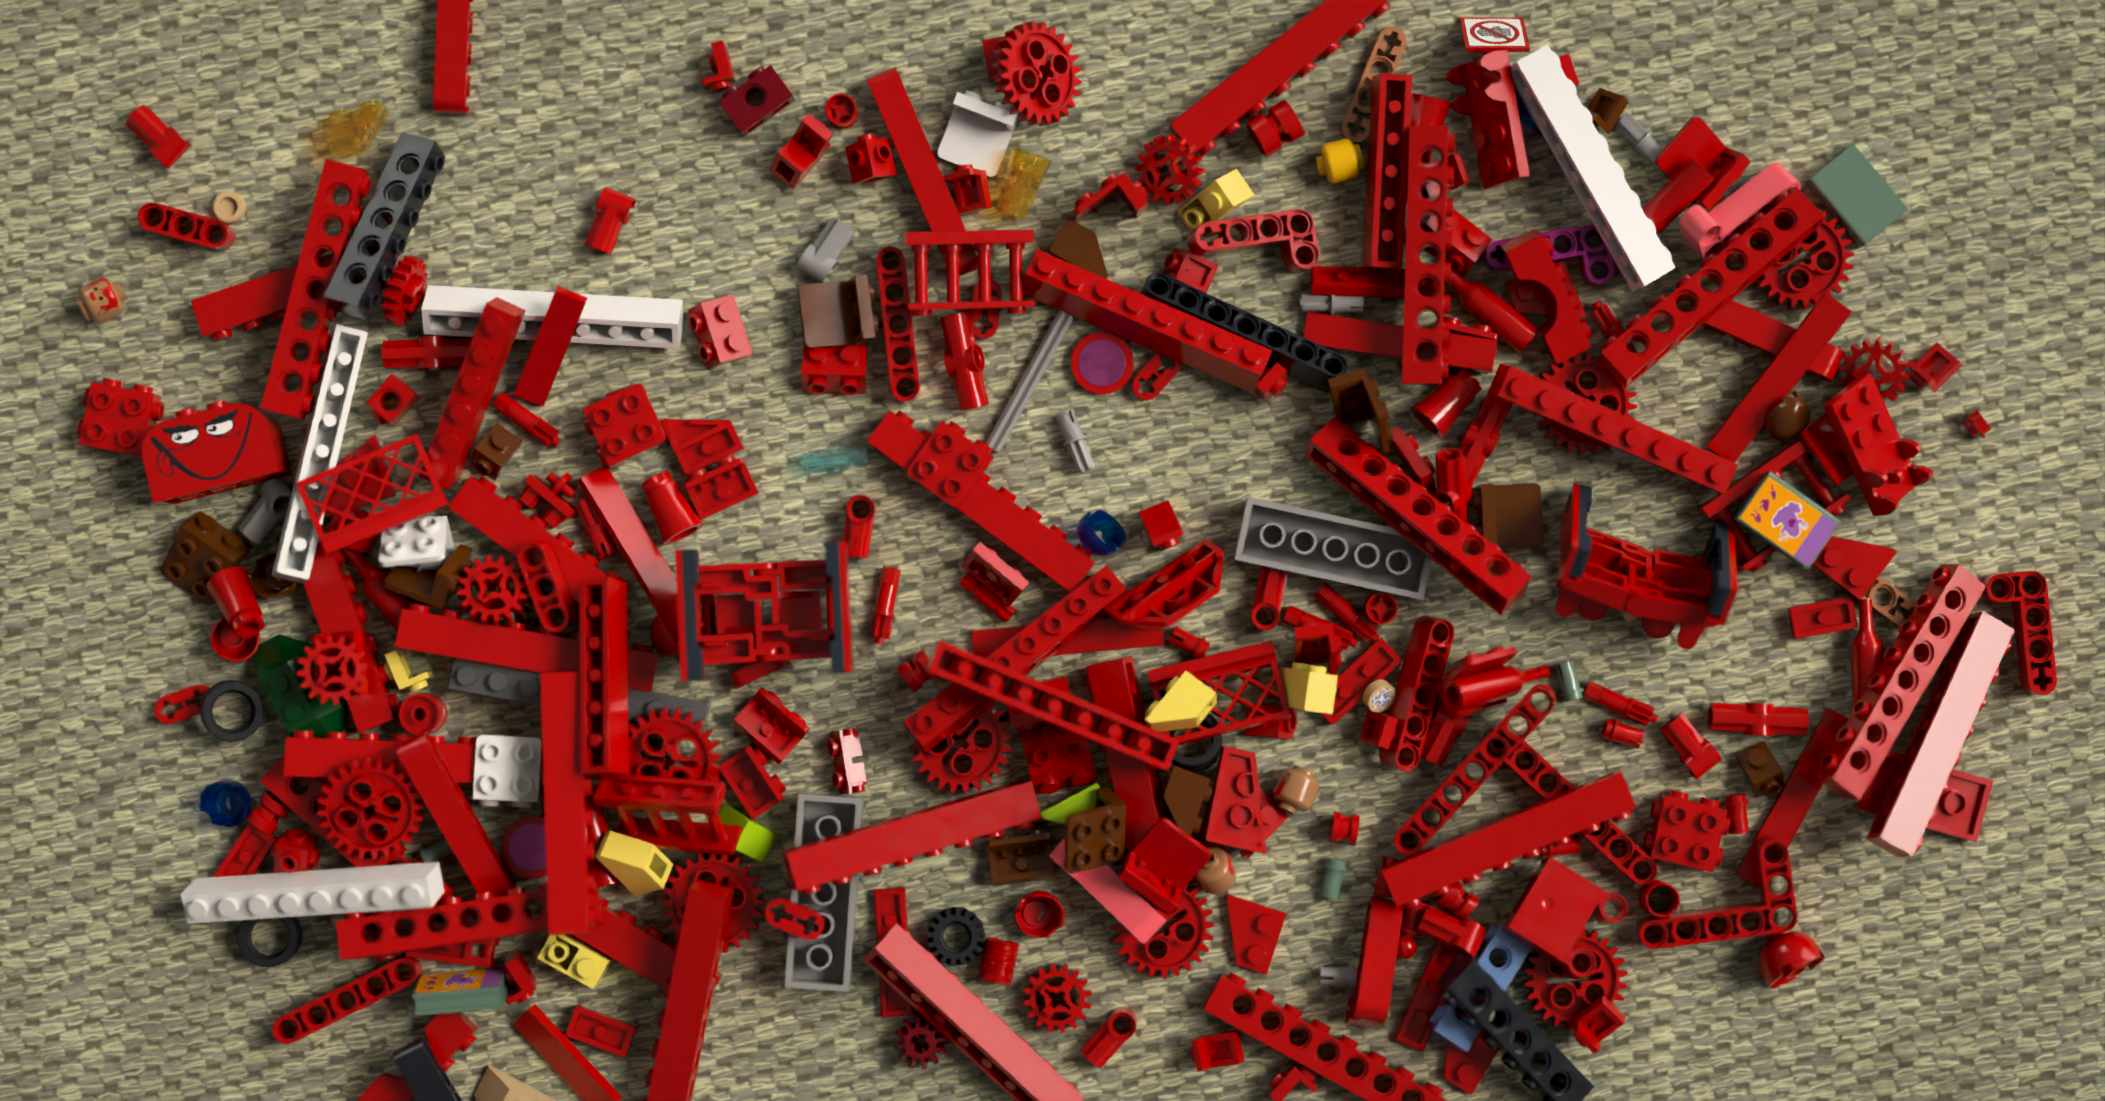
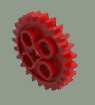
[991,21,1082,126]
[1752,211,1854,310]
[1533,352,1637,456]
[909,699,1013,794]
[628,706,722,781]
[317,755,425,860]
[661,853,766,953]
[1111,884,1215,979]
[1522,927,1628,1031]

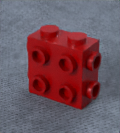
[77,378,164,457]
[1643,790,1730,872]

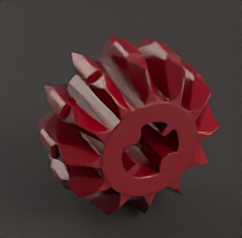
[893,1014,948,1069]

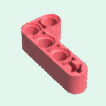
[1679,162,1801,260]
[1049,838,1167,944]

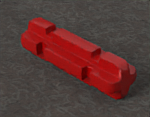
[959,572,1015,622]

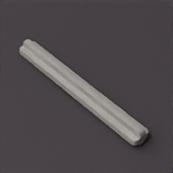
[985,310,1073,453]

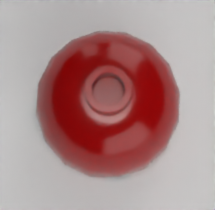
[1758,931,1825,988]

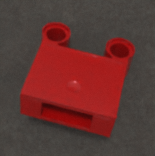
[1501,856,1628,979]

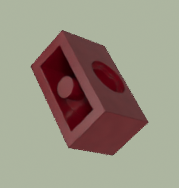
[719,65,795,137]

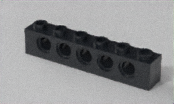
[324,132,446,321]
[1434,954,1594,1101]

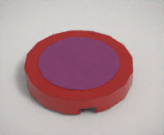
[1071,331,1134,395]
[501,815,547,879]

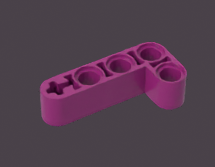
[1482,224,1614,287]

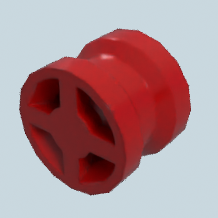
[1329,811,1360,846]

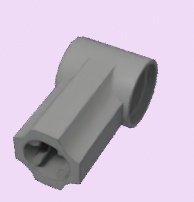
[796,217,855,283]
[238,478,292,544]

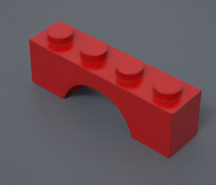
[1500,229,1592,364]
[358,1012,479,1101]

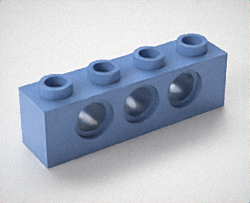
[1429,922,1531,1052]

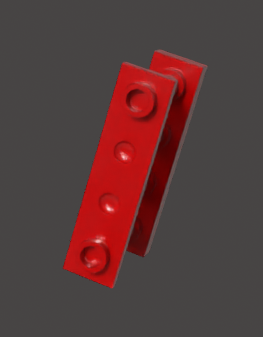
[902,229,1035,316]
[1697,437,1851,573]
[593,775,743,855]

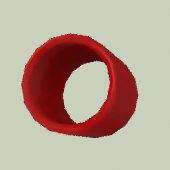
[1639,880,1680,918]
[978,937,1020,985]

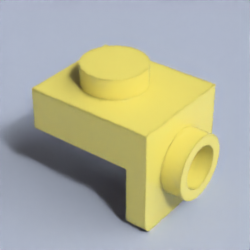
[384,650,434,693]

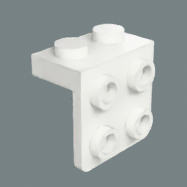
[937,90,1018,178]
[379,515,454,567]
[473,735,541,808]

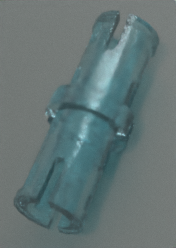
[803,445,869,473]

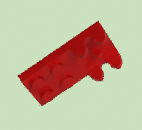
[1445,50,1530,190]
[1823,372,1933,516]
[1853,751,1993,842]

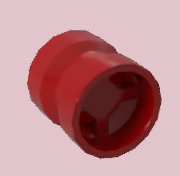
[825,93,858,129]
[1363,592,1398,625]
[896,649,938,693]
[246,791,291,835]
[1435,881,1480,921]

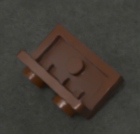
[987,830,1056,887]

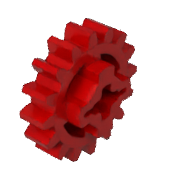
[1135,134,1205,205]
[382,255,427,325]
[1838,337,1910,403]
[457,555,528,626]
[296,635,369,705]
[1023,962,1092,1033]

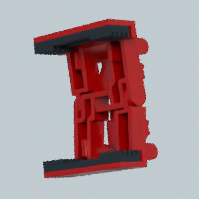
[1556,483,1738,649]
[675,542,854,681]

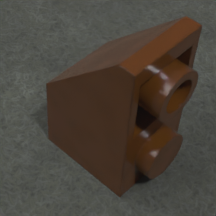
[1049,218,1108,279]
[1162,766,1214,836]

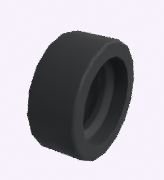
[199,680,264,742]
[1169,713,1223,772]
[237,917,302,967]

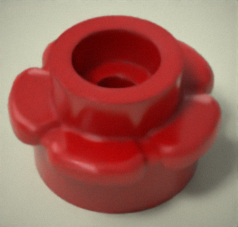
[1963,409,1992,439]

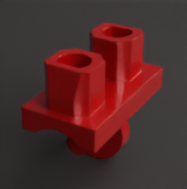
[519,472,578,528]

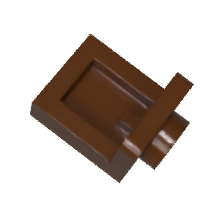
[1587,88,1628,134]
[470,423,522,481]
[1736,741,1784,798]

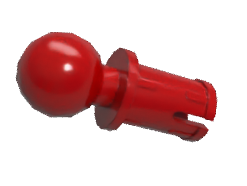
[1397,902,1428,960]

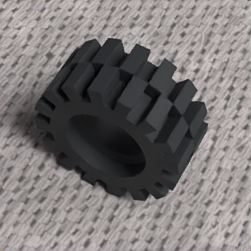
[927,907,985,966]

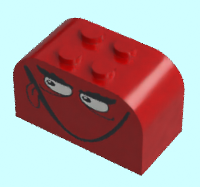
[142,401,293,506]

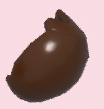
[1765,391,1811,440]
[249,551,299,599]

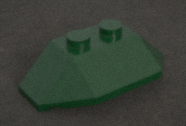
[253,634,349,738]

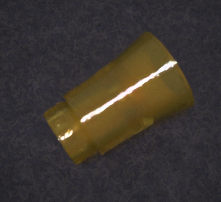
[997,147,1052,219]

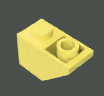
[1177,169,1254,232]
[1279,662,1338,714]
[1145,671,1217,732]
[595,831,673,896]
[537,935,613,989]

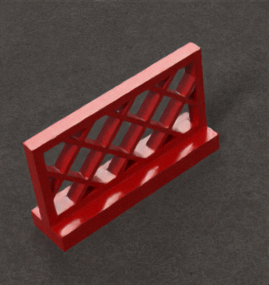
[296,433,448,556]
[1148,641,1291,745]

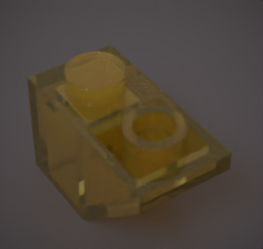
[321,100,390,161]

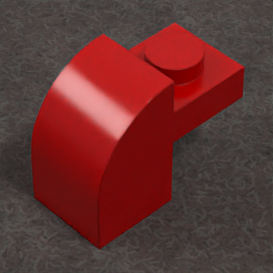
[768,114,833,190]

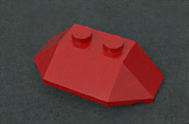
[1104,539,1224,631]

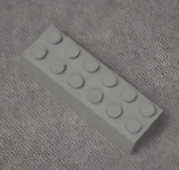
[1232,497,1432,601]
[785,792,864,992]

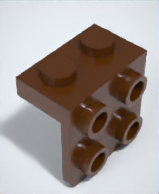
[797,274,878,348]
[1327,368,1393,454]
[1472,483,1544,549]
[160,511,253,605]
[384,544,473,609]
[1065,787,1126,874]

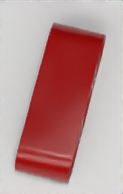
[138,203,235,251]
[517,539,576,632]

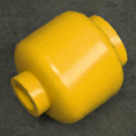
[1315,139,1364,184]

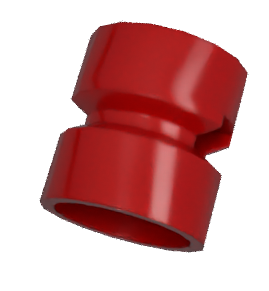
[1246,100,1305,158]
[399,693,448,735]

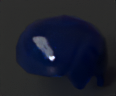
[1076,509,1126,557]
[199,779,252,828]

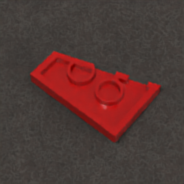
[323,435,397,520]
[1203,746,1267,854]

